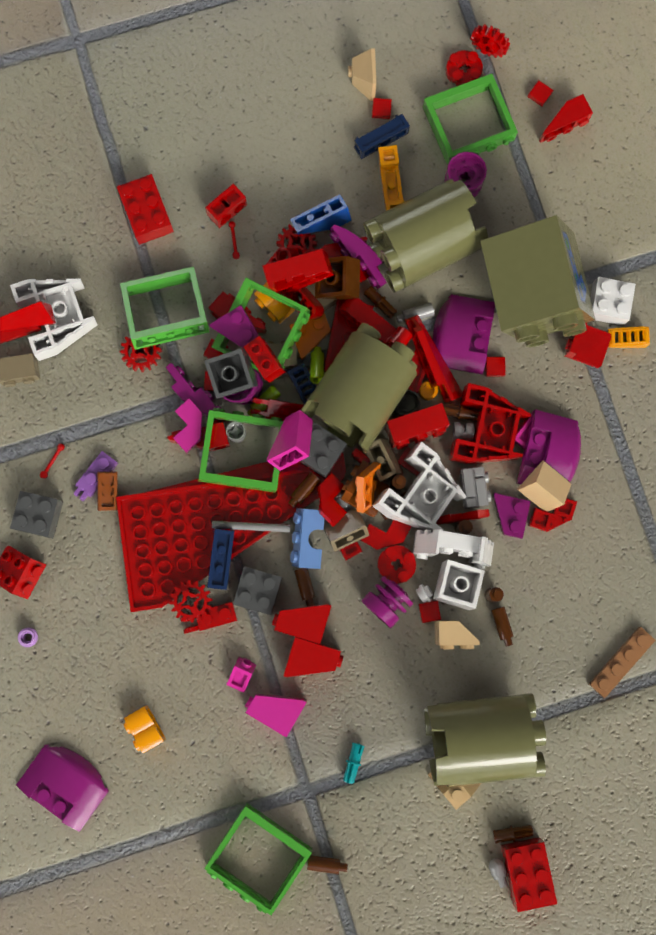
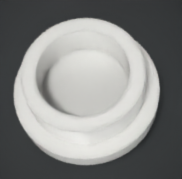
[416,584,433,603]

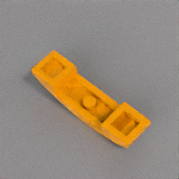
[378,145,404,211]

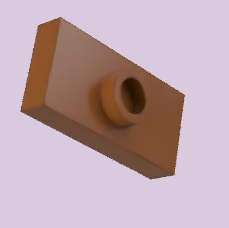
[97,471,118,511]

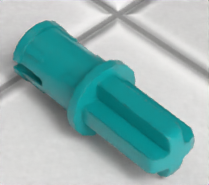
[343,742,365,784]

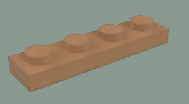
[588,627,656,698]

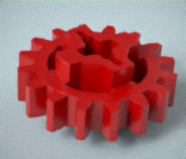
[470,24,510,58]
[276,224,317,258]
[120,330,162,372]
[169,580,213,623]

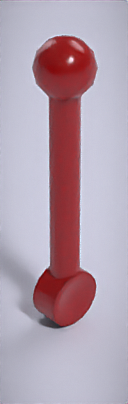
[228,221,240,259]
[40,443,65,479]

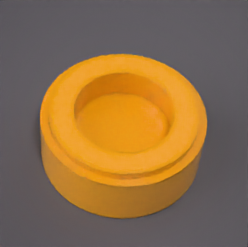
[419,381,438,401]

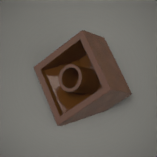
[315,256,360,300]

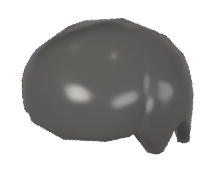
[394,390,421,417]

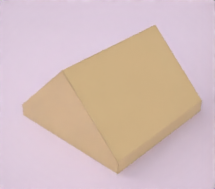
[517,461,571,512]

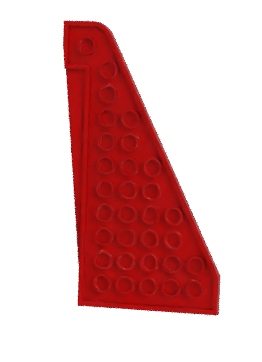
[116,453,346,612]

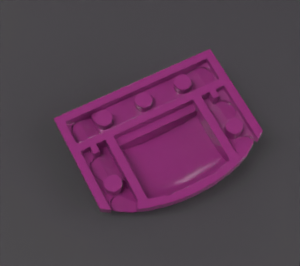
[432,294,495,375]
[516,409,581,485]
[16,745,109,832]

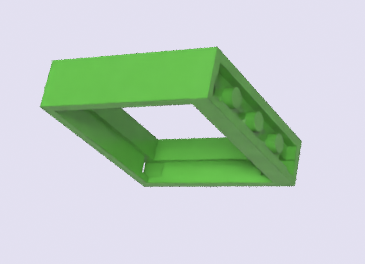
[422,74,518,165]
[120,266,210,350]
[212,278,310,379]
[198,408,283,493]
[204,803,312,915]

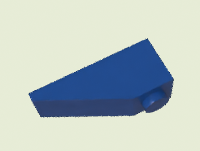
[290,194,352,235]

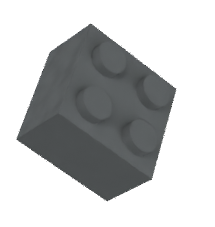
[204,348,258,399]
[299,422,347,478]
[10,491,63,539]
[233,567,282,615]

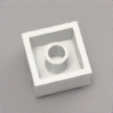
[590,277,636,326]
[433,560,485,610]

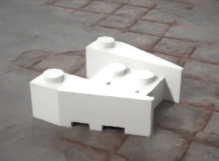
[10,279,97,361]
[372,442,466,532]
[412,529,494,570]

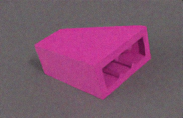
[267,410,313,471]
[245,694,307,737]

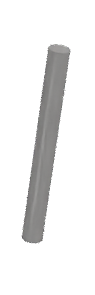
[212,521,290,532]

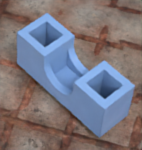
[290,508,324,569]

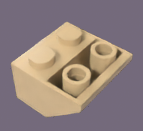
[435,621,480,649]

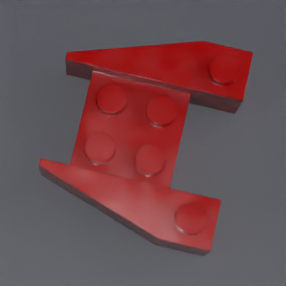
[449,383,531,464]

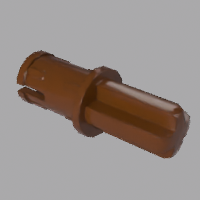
[364,286,397,318]
[443,403,479,422]
[493,825,534,844]

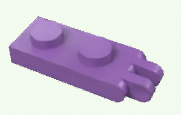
[73,451,118,501]

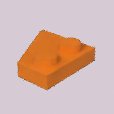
[289,313,331,360]
[355,462,381,513]

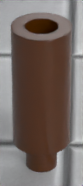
[288,472,321,508]
[390,475,406,492]
[455,520,473,535]
[294,568,316,607]
[484,587,504,602]
[491,606,514,647]
[307,855,348,875]

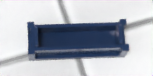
[354,114,410,160]
[206,528,234,590]

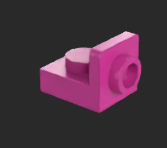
[226,657,256,693]

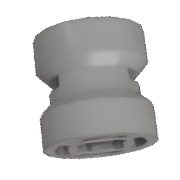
[226,421,246,443]
[452,422,474,442]

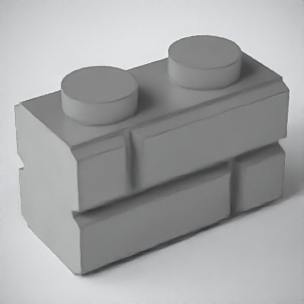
[459,467,491,509]

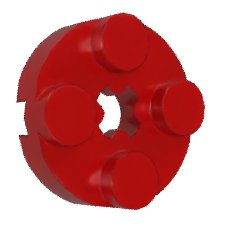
[446,50,483,86]
[377,545,416,584]

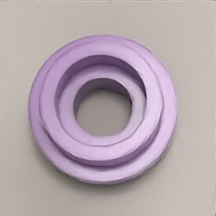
[18,628,38,647]

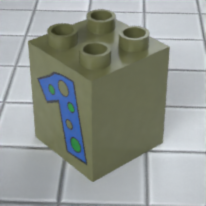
[480,215,595,347]

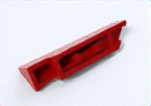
[0,301,56,344]
[405,315,463,403]

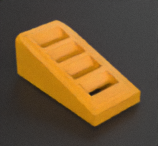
[608,327,650,348]

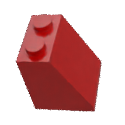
[272,604,332,644]
[283,637,344,677]

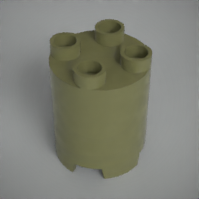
[363,179,488,293]
[301,323,417,453]
[424,693,546,787]

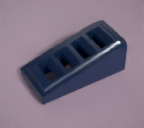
[287,363,316,405]

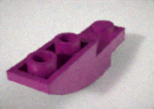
[329,225,387,290]
[166,363,226,422]

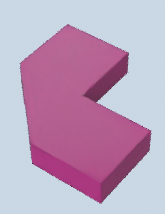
[173,399,203,453]

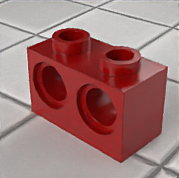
[205,183,247,229]
[244,336,286,383]

